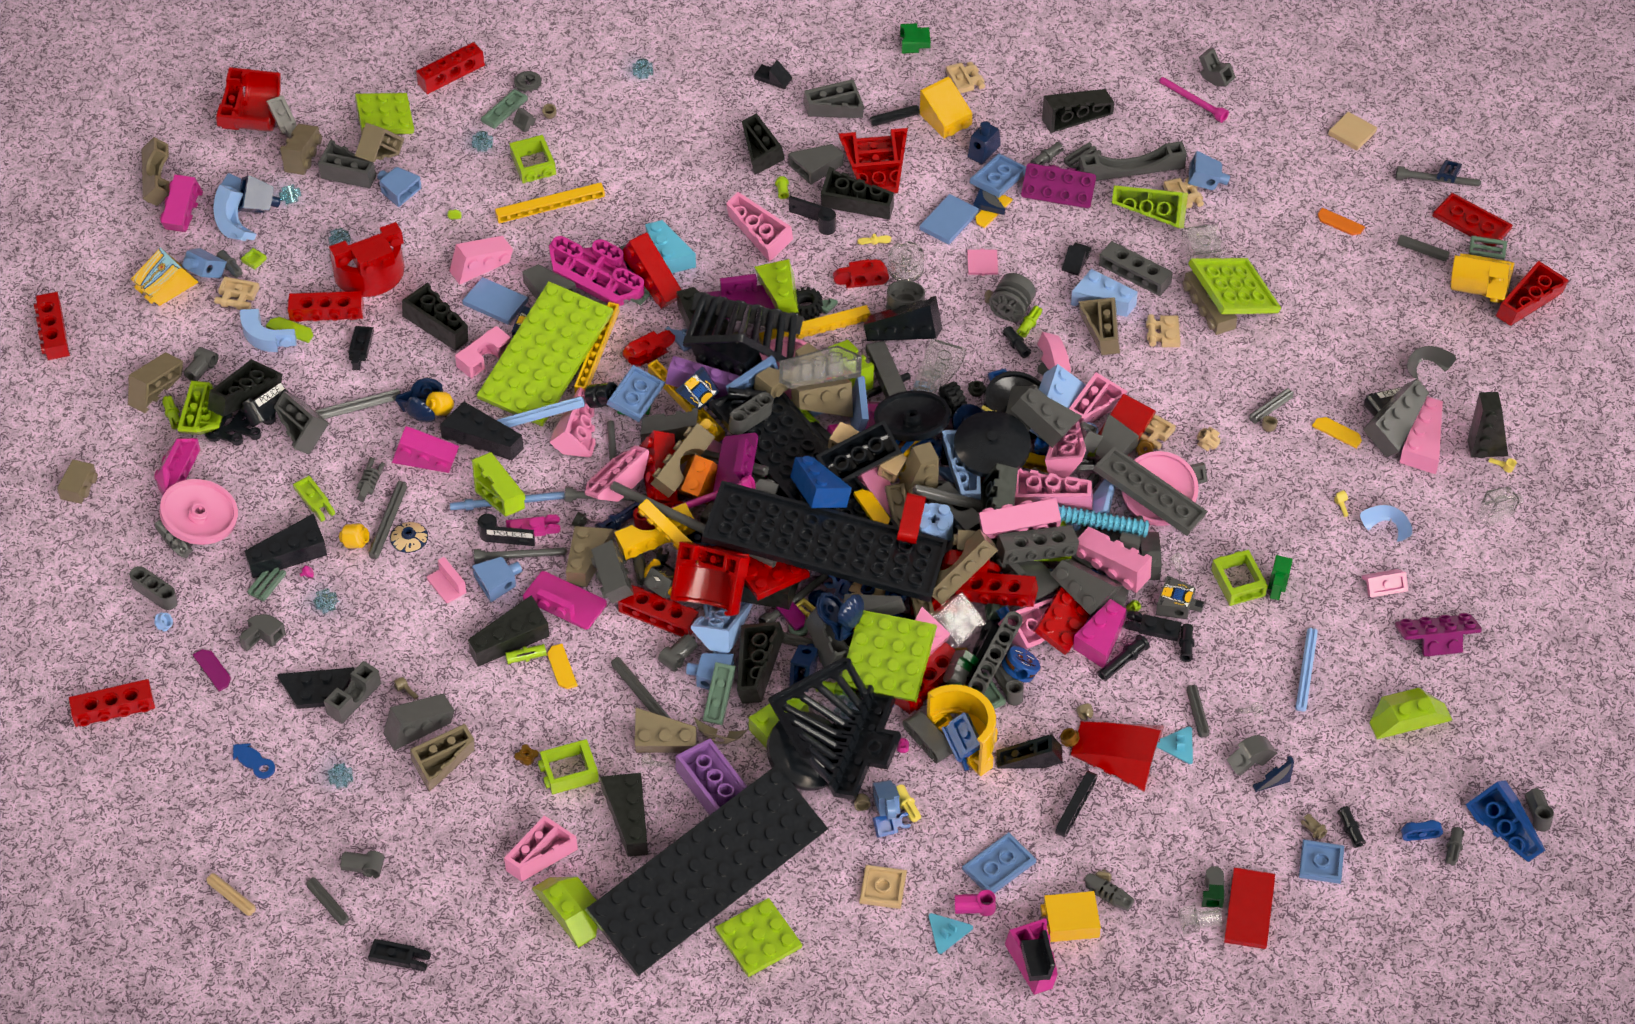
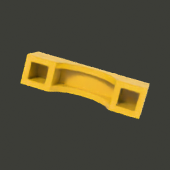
[614,503,695,560]

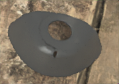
[1407,346,1456,378]

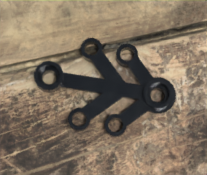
[205,410,276,446]

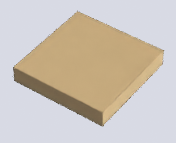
[1328,112,1377,151]
[859,865,907,909]

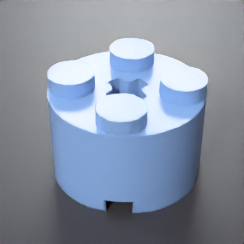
[918,503,953,542]

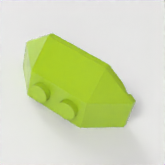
[177,381,222,435]
[1369,688,1452,739]
[532,877,598,948]

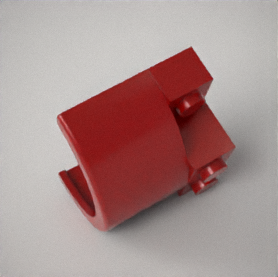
[216,67,281,132]
[329,222,405,297]
[670,541,750,616]

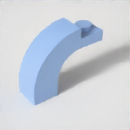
[213,184,257,241]
[240,309,297,352]

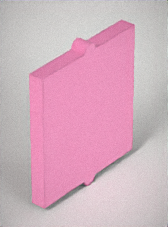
[967,248,998,276]

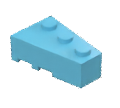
[645,220,696,273]

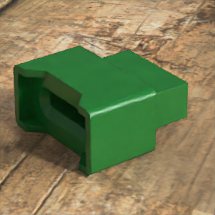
[900,23,931,54]
[1268,555,1293,601]

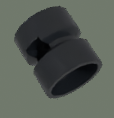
[585,382,618,408]

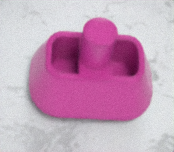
[299,565,314,578]
[897,738,909,753]

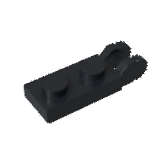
[1124,610,1182,642]
[368,939,431,971]

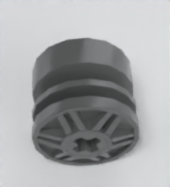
[989,273,1036,322]
[886,280,925,310]

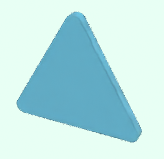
[1157,726,1193,764]
[929,913,973,954]

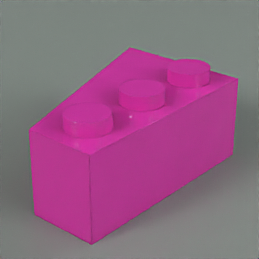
[160,174,203,232]
[392,426,459,473]
[1073,599,1126,668]
[1005,918,1058,995]

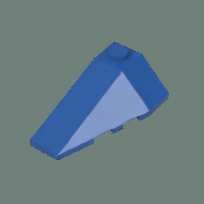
[1465,780,1546,862]

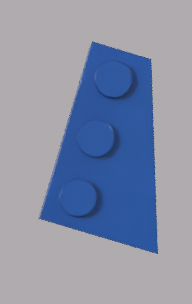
[790,456,852,508]

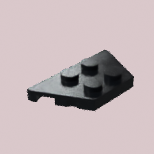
[277,667,355,709]

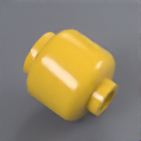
[426,392,454,416]
[339,523,369,549]

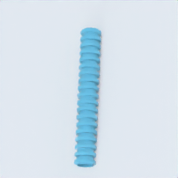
[1058,504,1149,538]

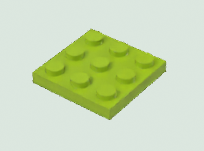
[355,93,414,134]
[715,898,802,977]

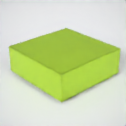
[241,248,267,270]

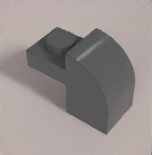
[1199,48,1236,87]
[239,614,286,651]
[1226,735,1277,776]

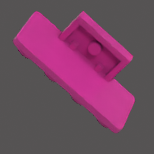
[523,571,607,630]

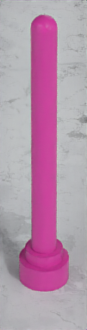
[1159,77,1229,123]
[672,475,756,509]

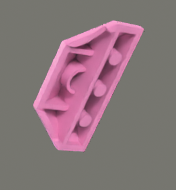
[585,445,649,502]

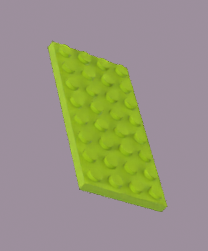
[477,281,613,427]

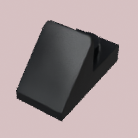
[754,60,792,89]
[1062,242,1092,276]

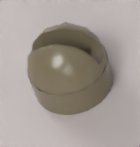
[542,104,557,119]
[1262,416,1278,432]
[1076,703,1094,720]
[854,793,871,811]

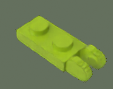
[293,476,335,522]

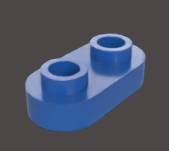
[1401,820,1443,841]

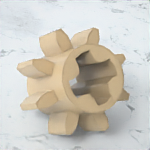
[1197,427,1220,451]

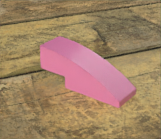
[1037,332,1071,373]

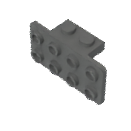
[990,552,1061,601]

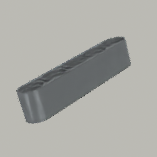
[866,341,907,398]
[968,611,1023,695]

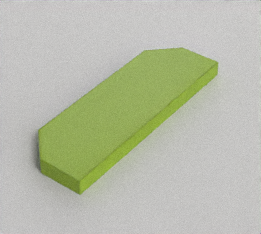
[266,317,314,343]

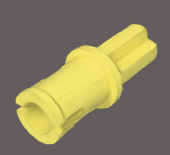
[896,785,921,823]

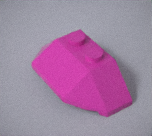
[154,438,200,496]

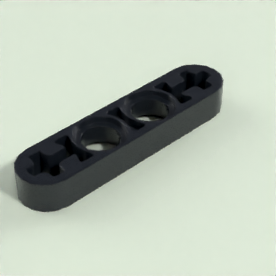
[1055,771,1098,838]

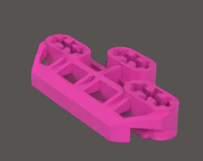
[549,236,644,306]

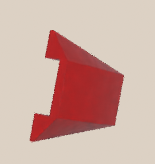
[838,128,908,194]
[1071,721,1164,792]

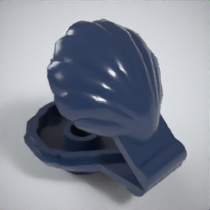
[395,377,444,423]
[816,592,864,641]

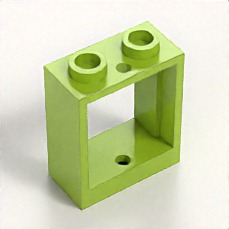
[509,135,556,183]
[1211,550,1268,606]
[538,739,599,795]

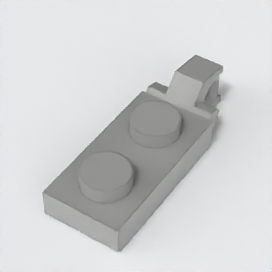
[267,95,296,139]

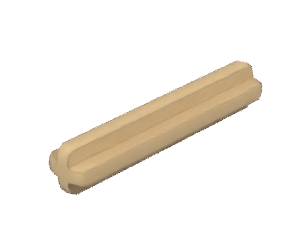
[206,873,256,916]

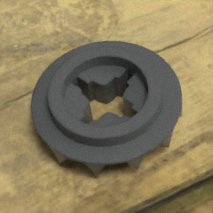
[514,71,542,93]

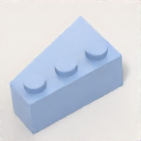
[1071,269,1138,317]

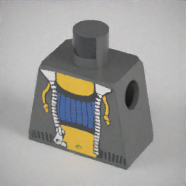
[1156,576,1205,619]

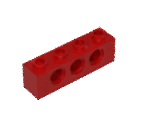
[416,42,485,94]
[34,291,70,360]
[288,291,364,322]
[955,572,1038,607]
[618,585,699,637]
[895,642,955,714]
[69,679,155,727]

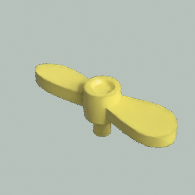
[857,234,891,245]

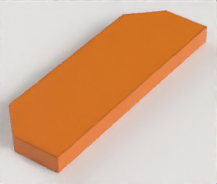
[1318,208,1365,236]

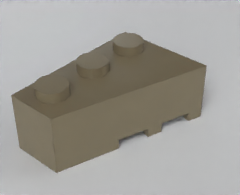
[355,123,405,162]
[280,124,322,175]
[1078,297,1120,355]
[128,352,183,413]
[791,375,853,418]
[899,442,939,495]
[566,526,614,587]
[635,707,697,753]
[410,724,475,792]

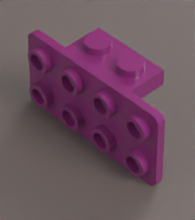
[1021,163,1096,209]
[705,274,776,319]
[713,433,758,502]
[1395,613,1482,657]

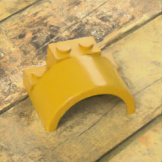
[1451,253,1515,303]
[927,684,998,777]

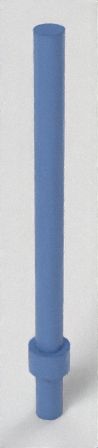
[450,491,565,511]

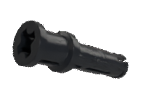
[1097,634,1150,681]

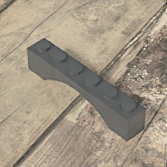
[1078,141,1187,181]

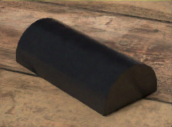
[816,420,902,483]

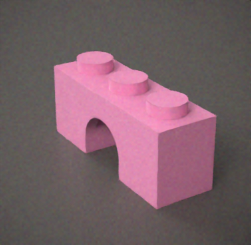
[455,326,511,379]

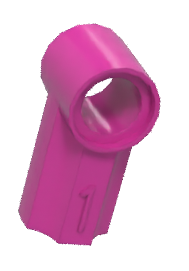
[955,890,996,916]

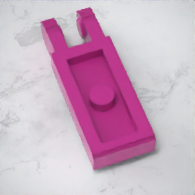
[506,514,561,537]

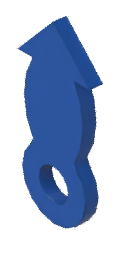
[233,743,275,779]

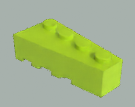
[1112,185,1188,228]

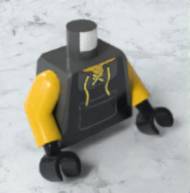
[643,548,675,599]

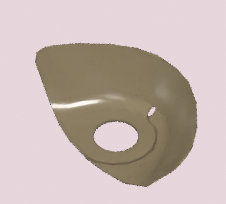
[694,717,750,745]

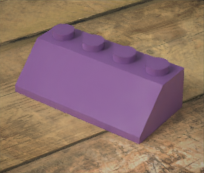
[665,356,740,399]
[675,738,747,815]

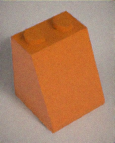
[677,455,718,505]

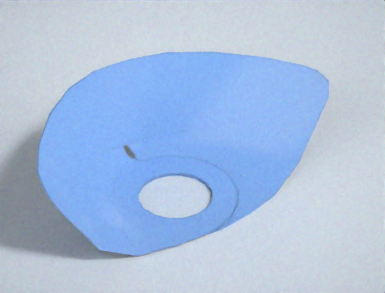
[1360,505,1412,542]

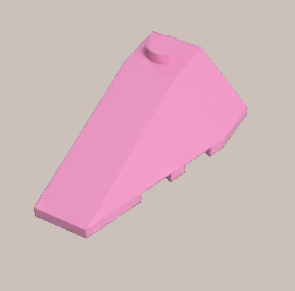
[550,387,595,457]
[1045,420,1086,478]
[998,597,1054,649]

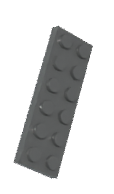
[1093,447,1208,536]

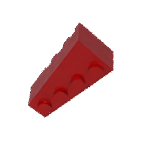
[622,232,682,309]
[1496,261,1569,326]
[639,430,678,503]

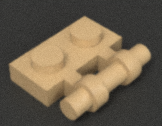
[946,62,985,94]
[1163,177,1204,209]
[214,277,260,310]
[1146,314,1181,347]
[1139,415,1176,450]

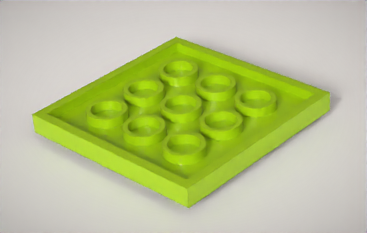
[1188,258,1281,314]
[842,610,937,702]

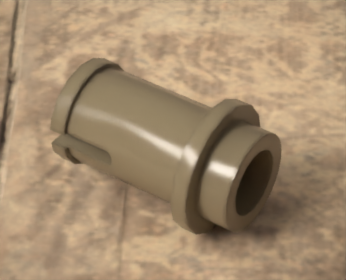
[1301,814,1327,839]

